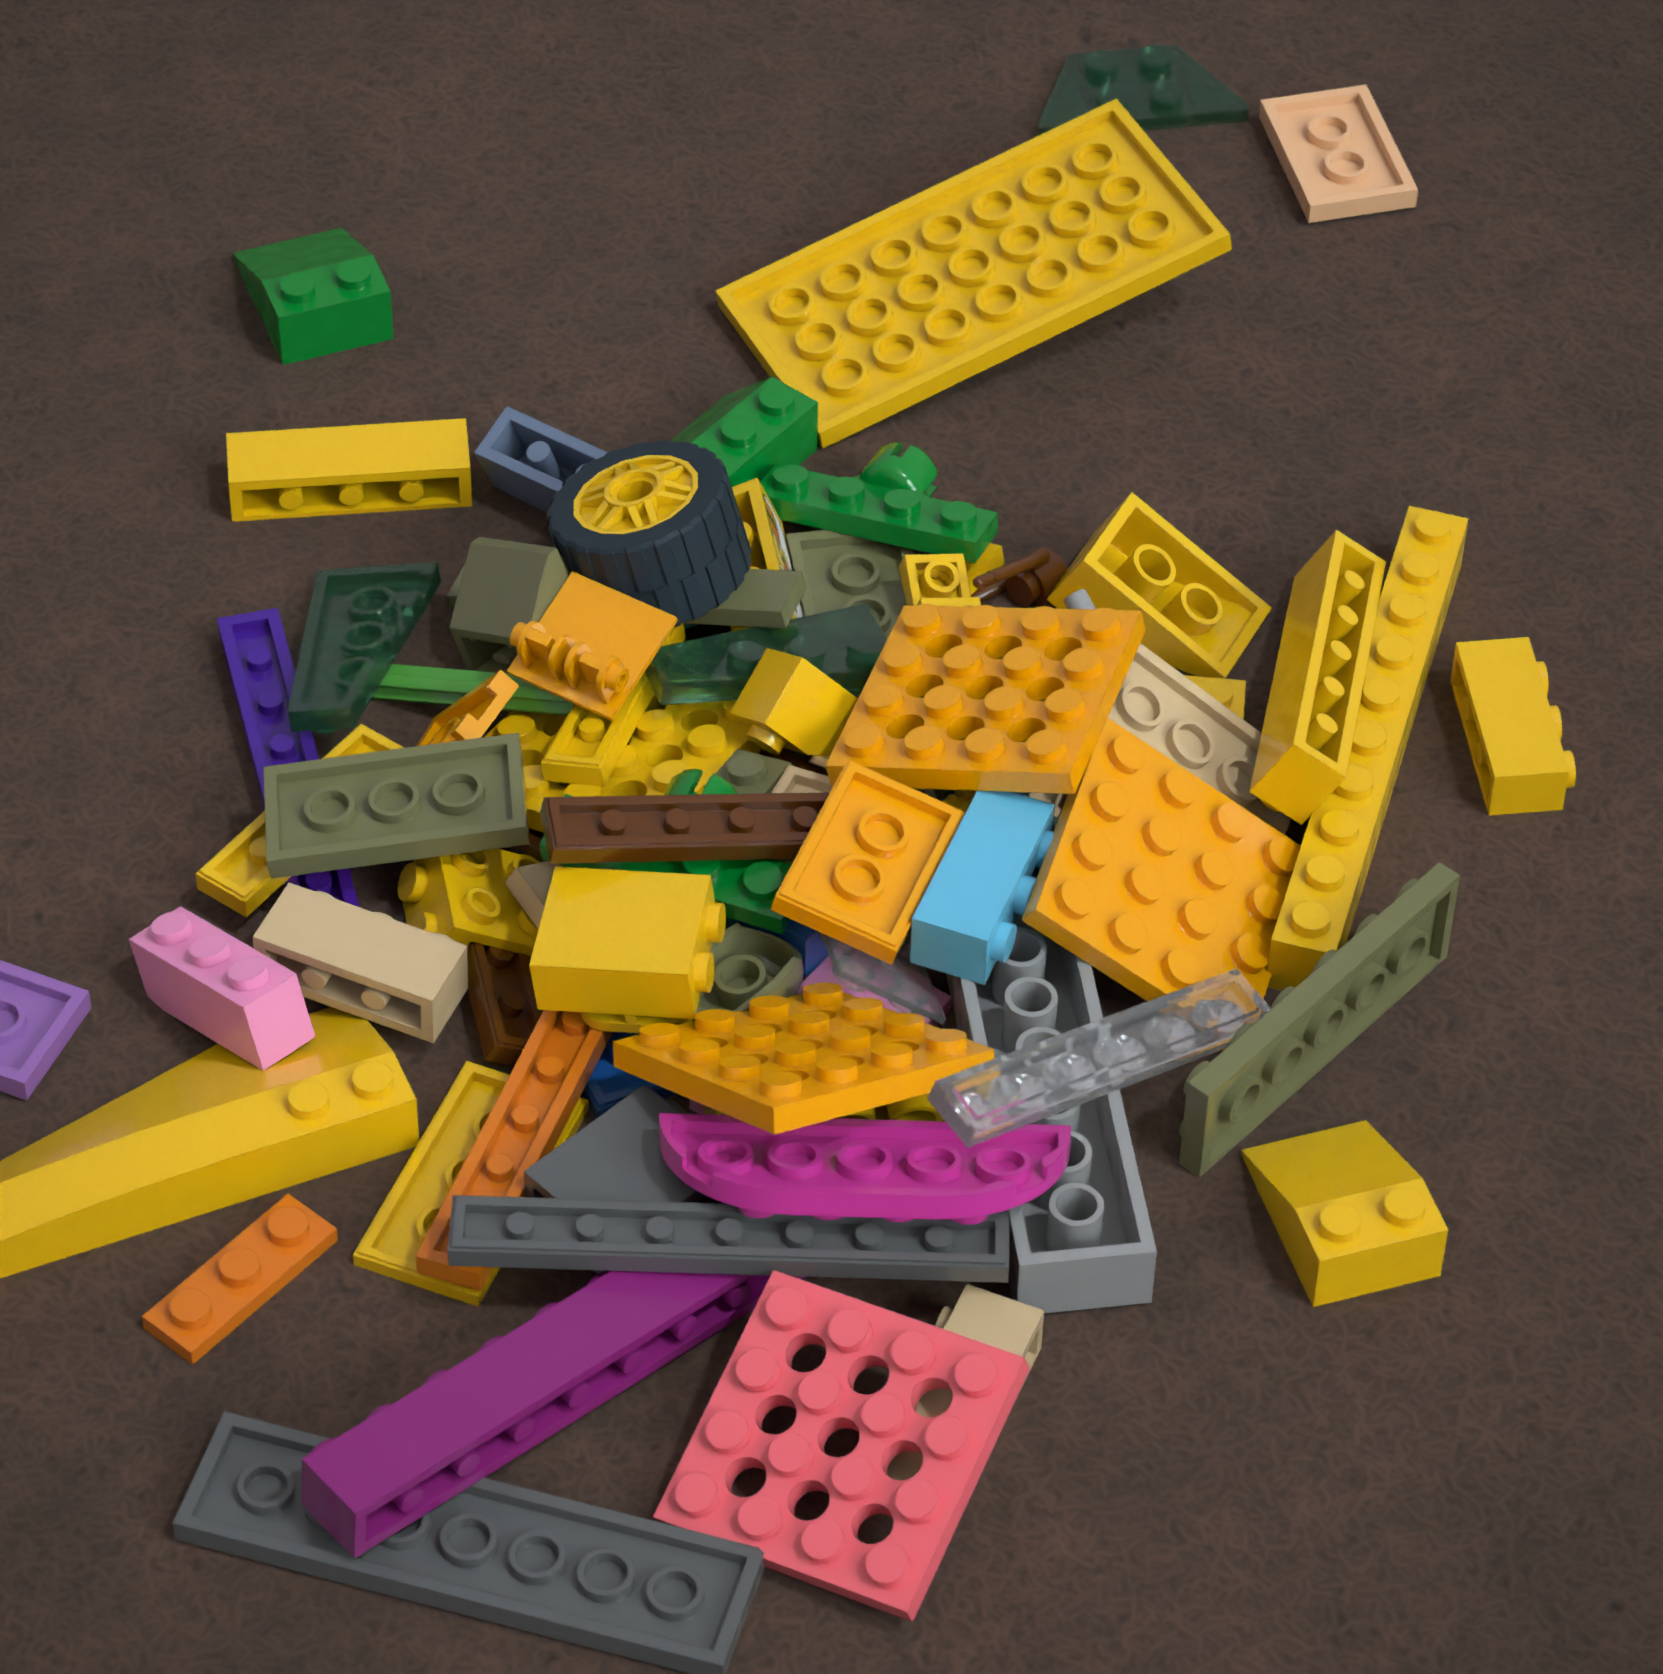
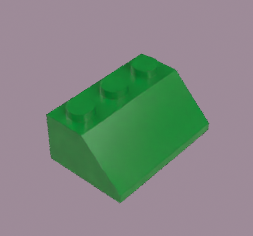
[671,377,818,487]

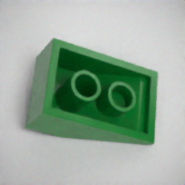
[232,228,394,365]

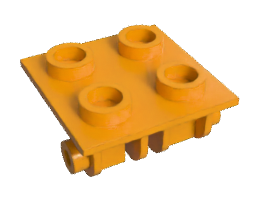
[507,571,678,721]

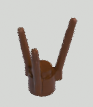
[971,547,1068,609]

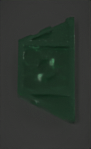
[1038,44,1249,136]

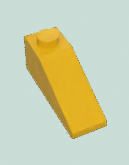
[730,648,905,756]

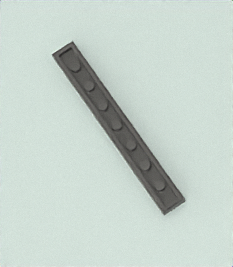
[448,1195,1009,1283]

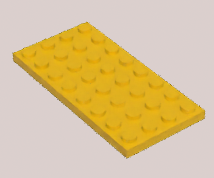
[715,98,1232,449]

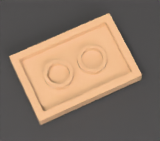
[1259,85,1418,223]

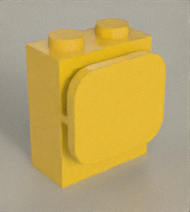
[529,867,726,1033]

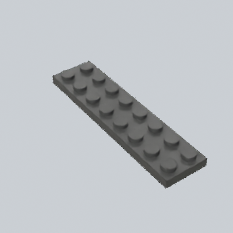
[172,1411,765,1674]

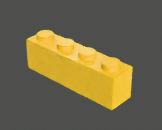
[226,418,472,522]

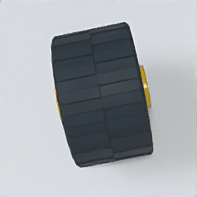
[546,440,752,628]

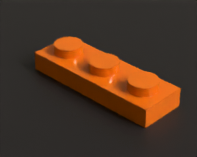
[142,1194,338,1365]

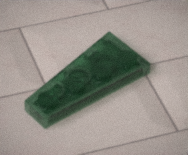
[287,562,441,733]
[645,603,887,705]

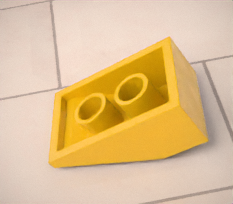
[1046,492,1272,679]
[1241,1120,1448,1307]

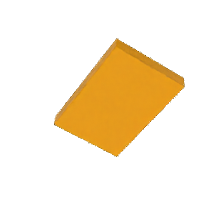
[771,759,966,965]

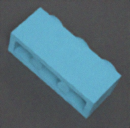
[910,791,1055,985]

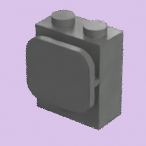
[524,1084,723,1274]

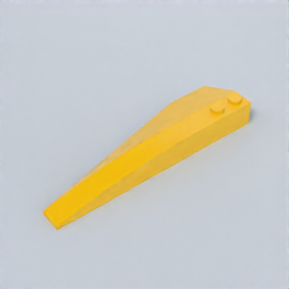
[0,1007,419,1278]

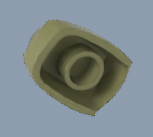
[692,922,804,1021]

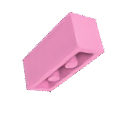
[129,906,316,1071]

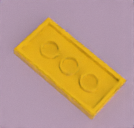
[353,1061,589,1307]

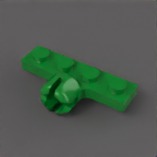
[760,442,998,563]
[539,769,792,935]

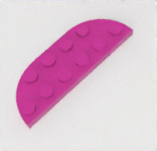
[659,1113,1071,1225]

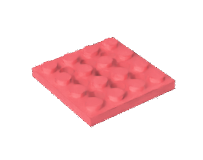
[653,1270,1030,1622]

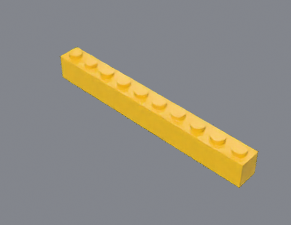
[1267,506,1469,991]

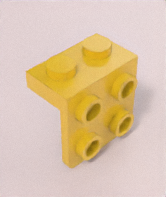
[397,848,540,956]

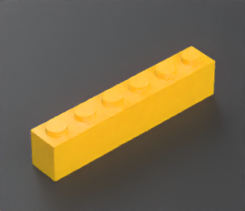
[1249,530,1386,825]

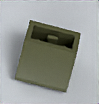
[449,537,570,673]

